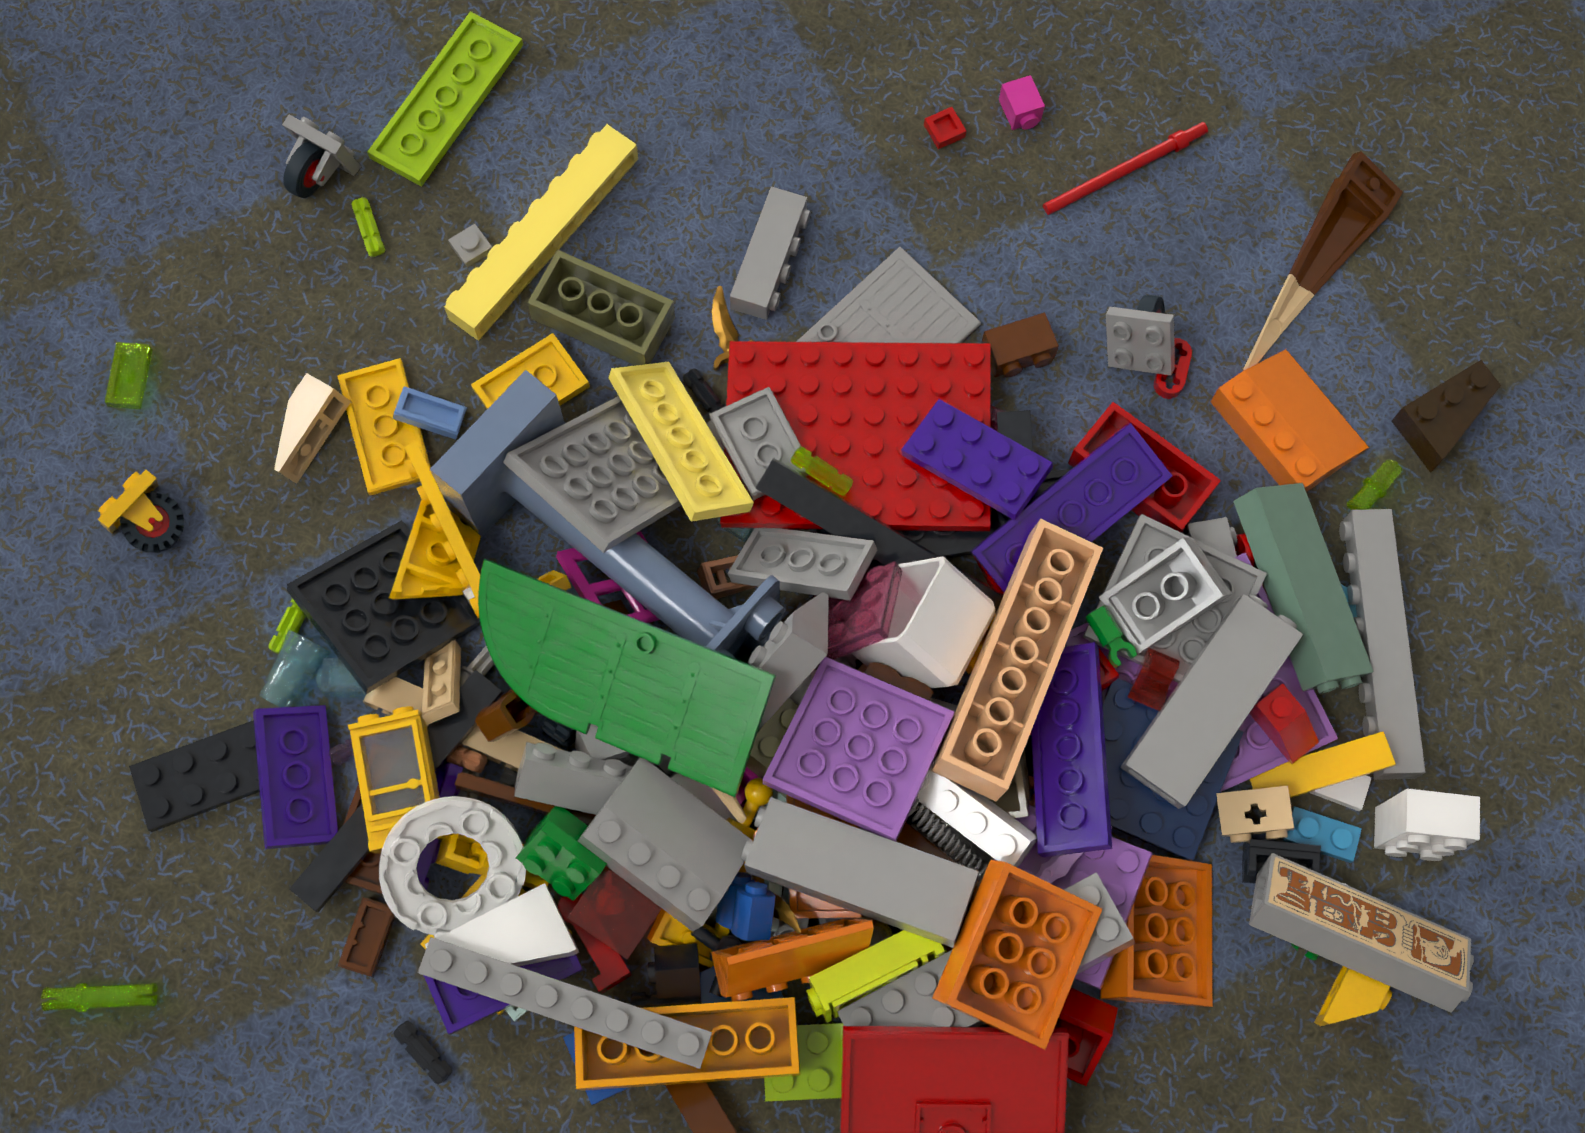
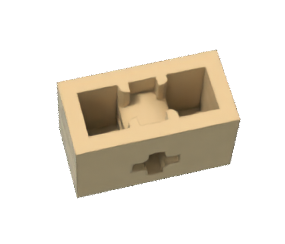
[1216,786,1294,843]

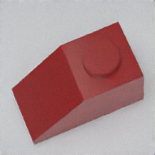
[1249,683,1319,764]

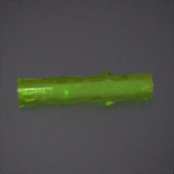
[41,983,158,1012]

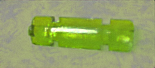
[790,446,853,496]

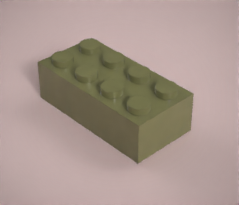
[527,249,675,366]

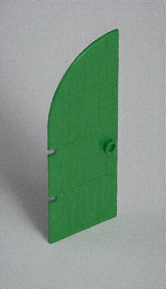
[478,559,777,797]

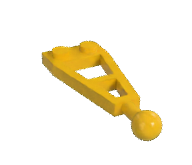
[647,778,773,968]

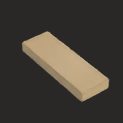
[422,640,461,725]

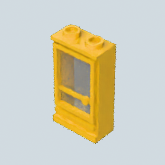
[348,706,447,854]

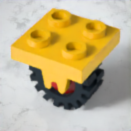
[98,469,184,553]

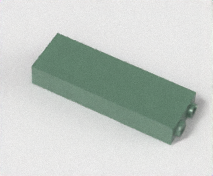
[1233,483,1374,694]

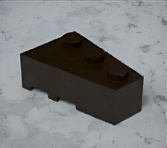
[1392,360,1501,473]

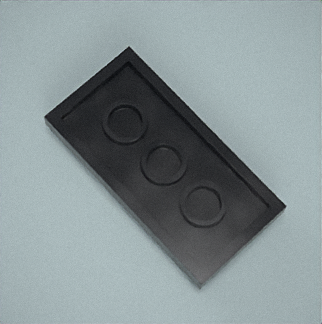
[129,720,260,832]

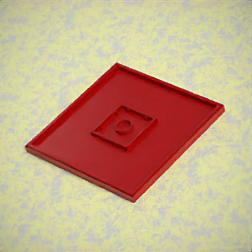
[840,1026,1069,1133]

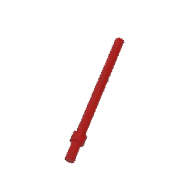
[1043,122,1208,215]

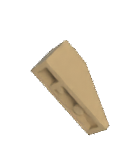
[274,373,351,484]

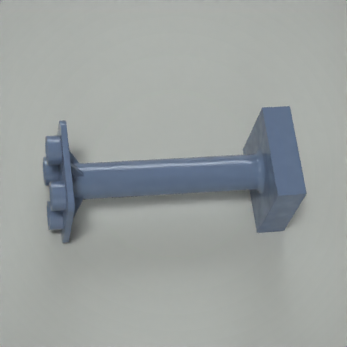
[430,370,785,660]

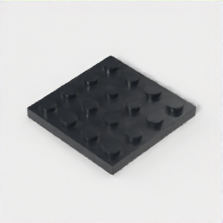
[287,520,480,694]

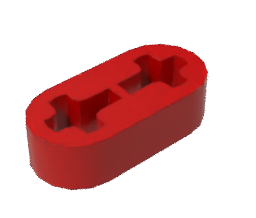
[1154,338,1192,399]

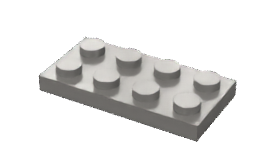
[728,528,877,600]

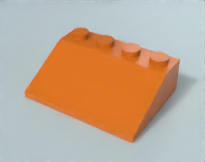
[1211,349,1369,492]
[1100,855,1213,1007]
[932,860,1102,1050]
[711,918,874,1002]

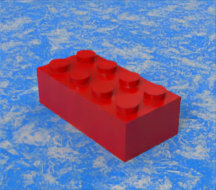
[1068,402,1221,533]

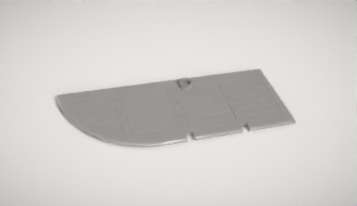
[707,247,981,452]

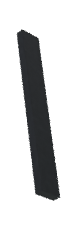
[756,458,1004,614]
[290,669,504,912]

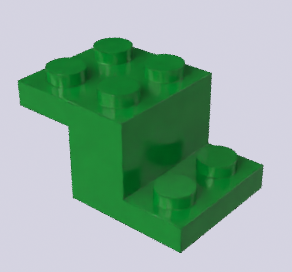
[516,806,607,901]

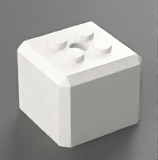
[844,556,995,688]

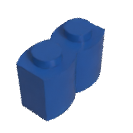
[716,872,776,941]

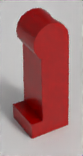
[558,894,632,994]

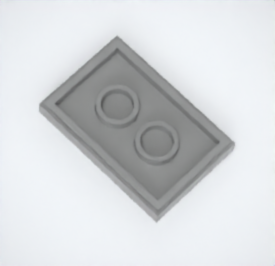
[709,387,813,500]

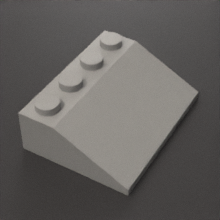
[748,592,829,729]
[577,758,751,932]

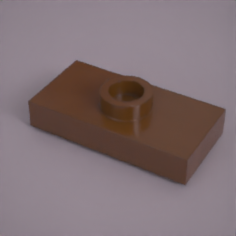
[338,897,396,978]

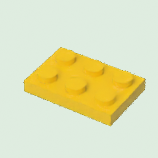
[471,333,590,409]

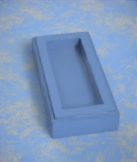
[393,386,467,440]

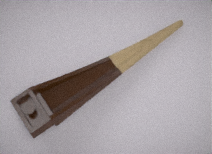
[1243,151,1403,370]

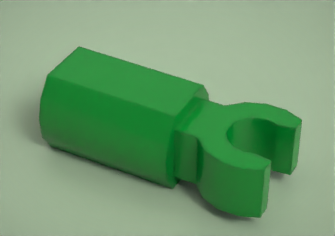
[1085,605,1137,668]

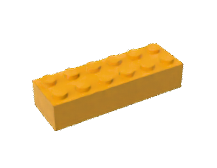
[574,997,800,1091]

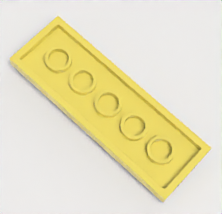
[608,362,754,522]

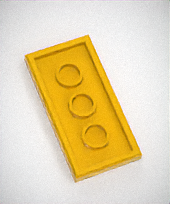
[337,358,431,496]

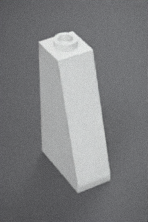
[425,883,579,966]

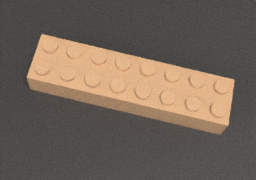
[931,518,1103,801]

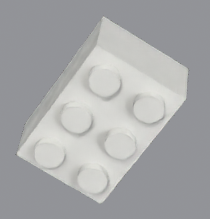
[1374,789,1480,861]

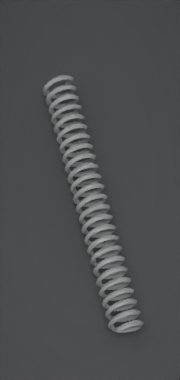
[908,799,987,880]

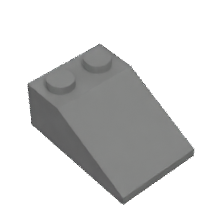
[1099,537,1232,655]

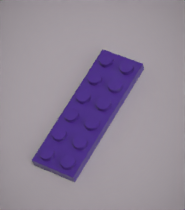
[970,423,1172,593]
[1032,642,1112,857]

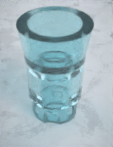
[259,630,331,707]

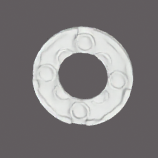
[379,796,526,938]

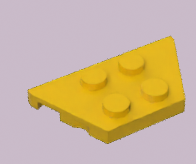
[389,499,481,600]

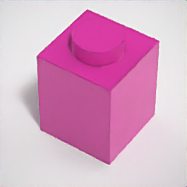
[999,75,1045,130]

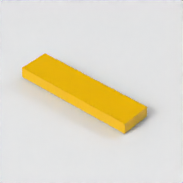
[1250,731,1396,798]

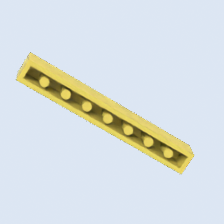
[444,124,638,341]

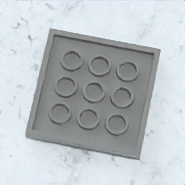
[1083,514,1267,683]

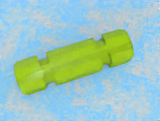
[351,197,385,257]
[269,598,306,656]

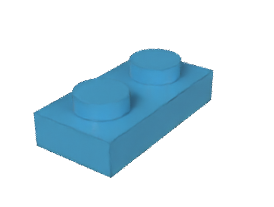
[1283,806,1362,863]

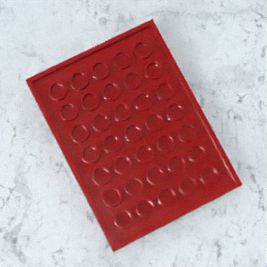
[720,341,990,531]

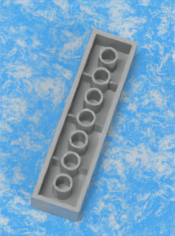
[837,872,1135,1027]

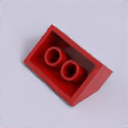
[991,988,1118,1086]

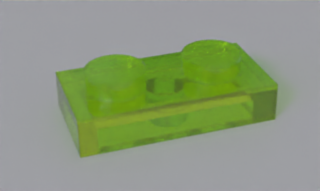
[105,342,153,410]

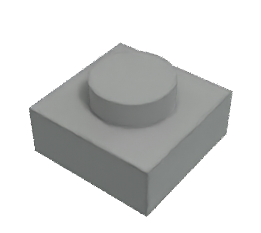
[448,224,492,268]

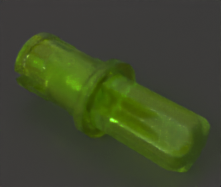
[1347,459,1402,510]

